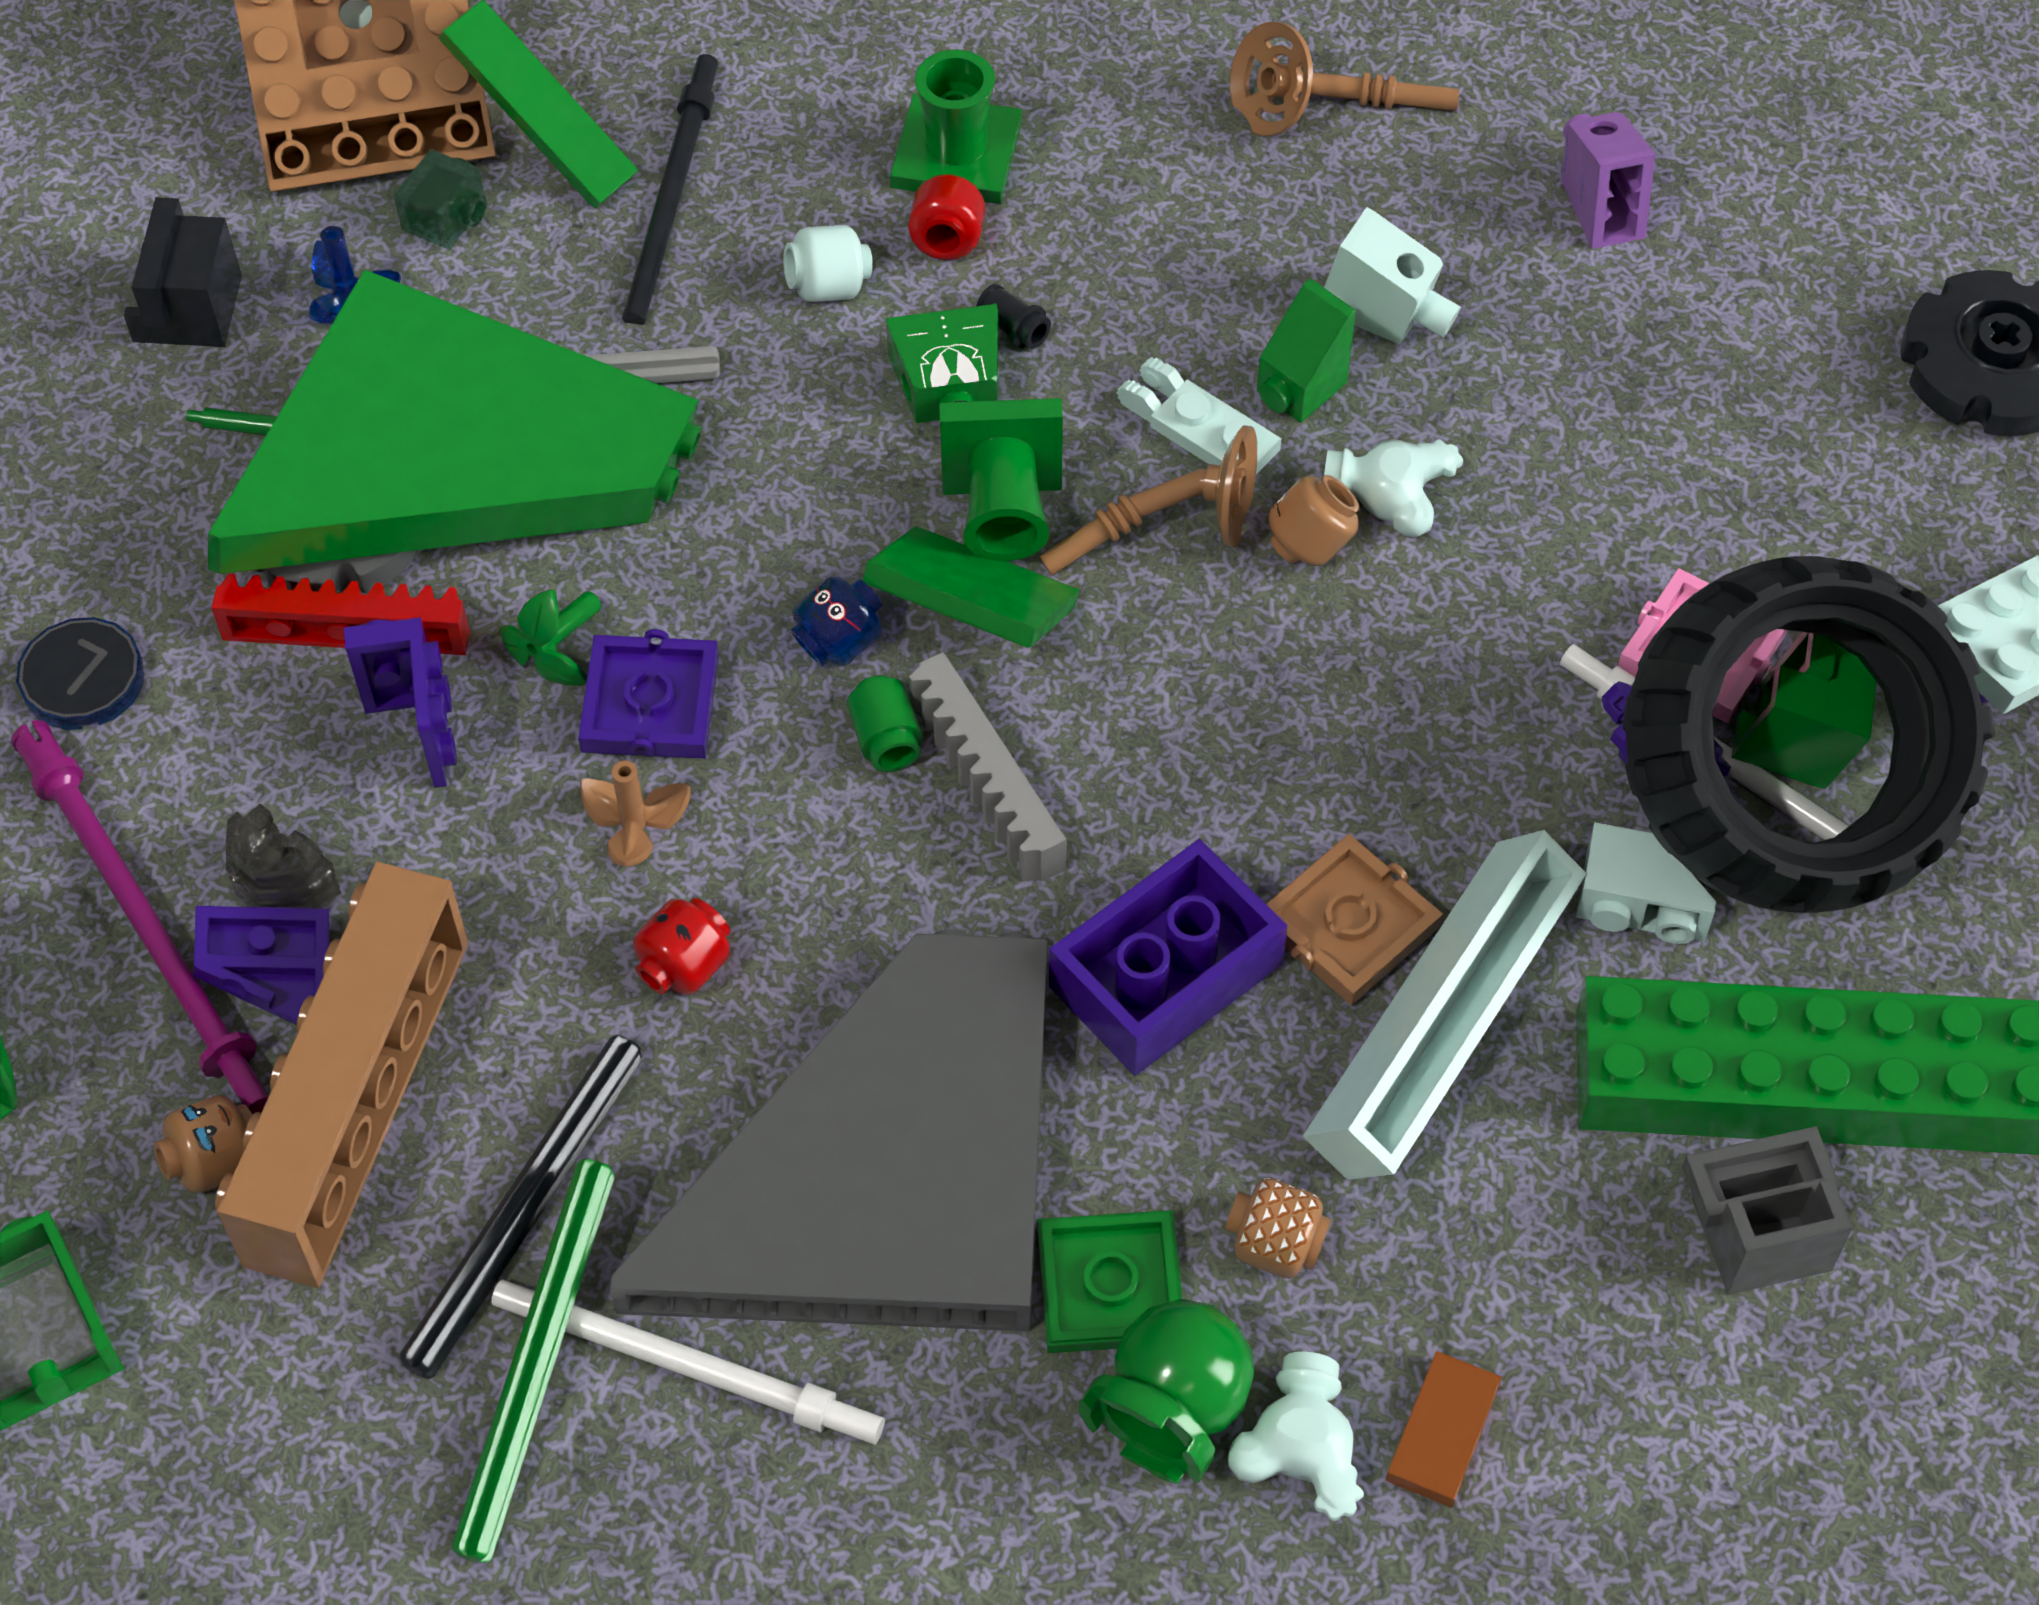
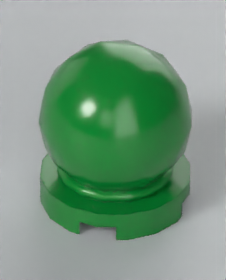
[1078,1299,1254,1484]

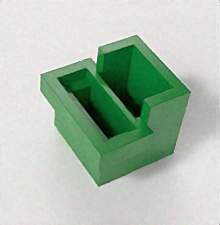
[1731,632,1877,789]

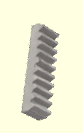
[909,652,1067,882]

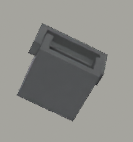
[1682,1126,1853,1295]

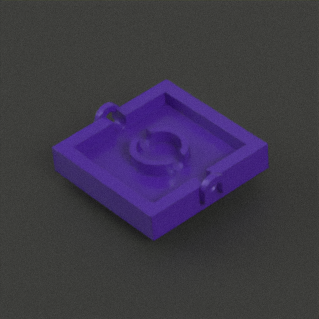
[578,629,719,759]

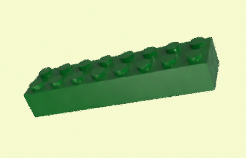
[1576,976,2039,1155]

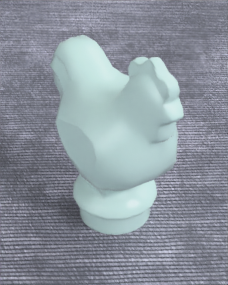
[1324,439,1463,537]
[1228,1352,1364,1521]

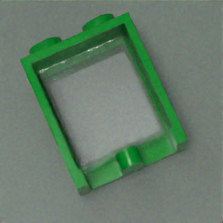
[0,1210,125,1431]

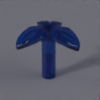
[308,226,401,324]

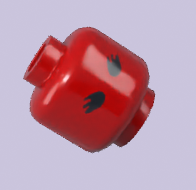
[633,898,731,995]

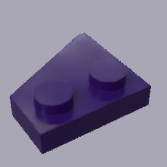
[193,906,329,1025]

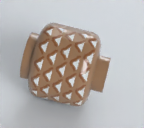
[1224,1177,1331,1279]

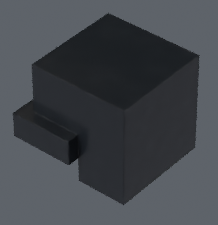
[124,197,242,347]

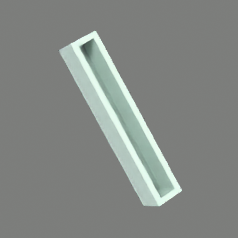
[1302,830,1587,1180]

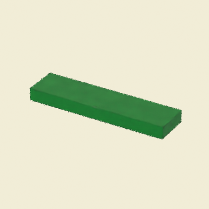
[438,0,639,209]

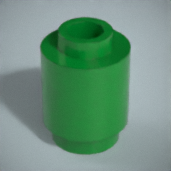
[846,675,923,772]

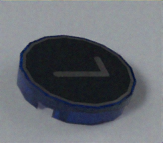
[16,617,144,730]

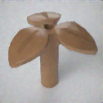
[580,760,691,867]

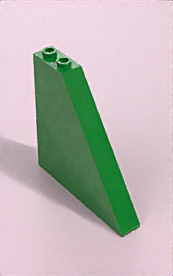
[208,269,702,574]

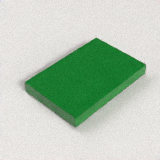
[862,526,1080,648]

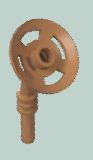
[1230,22,1460,136]
[1039,425,1257,576]

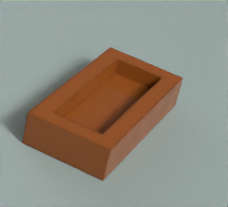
[1385,1351,1502,1508]

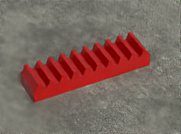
[211,573,470,656]

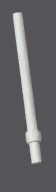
[1560,644,1849,840]
[492,1279,885,1445]

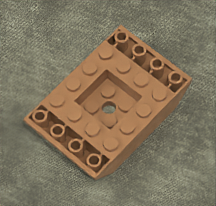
[234,0,496,193]

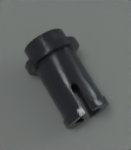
[976,283,1051,349]

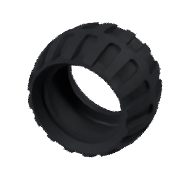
[1623,556,1993,913]

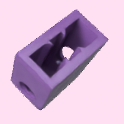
[1561,112,1655,249]

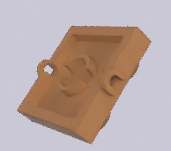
[1266,833,1443,1006]

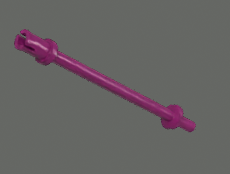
[11,720,269,1115]

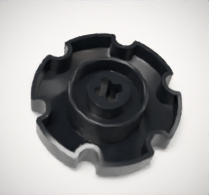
[1900,270,2039,436]

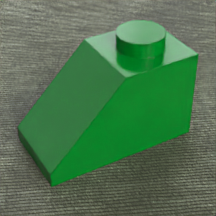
[1257,278,1356,423]

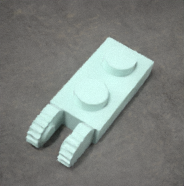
[1117,357,1282,475]

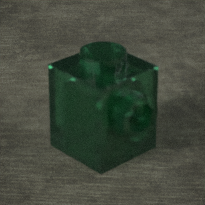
[394,149,487,250]

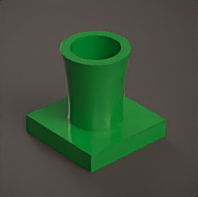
[890,49,1022,204]
[939,398,1063,561]

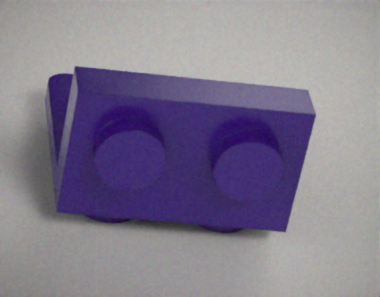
[344,617,457,788]

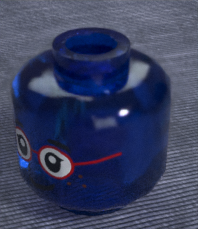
[790,576,883,667]

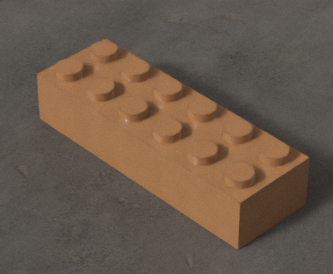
[215,861,469,1288]

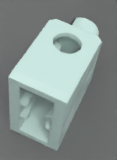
[1324,207,1461,344]

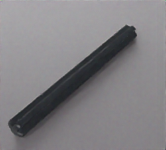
[400,1034,642,1379]

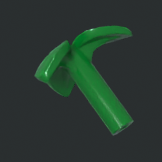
[499,589,601,686]

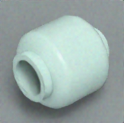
[783,225,872,302]

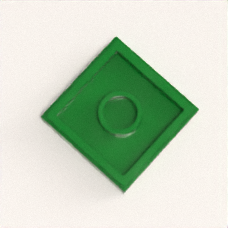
[1037,1210,1182,1353]

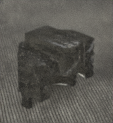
[225,803,341,909]

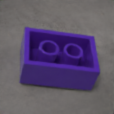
[1049,838,1288,1076]

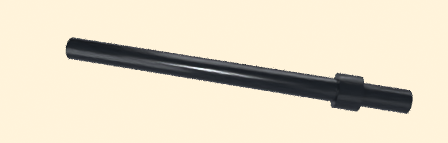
[622,54,719,325]

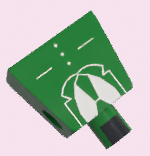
[886,304,998,423]

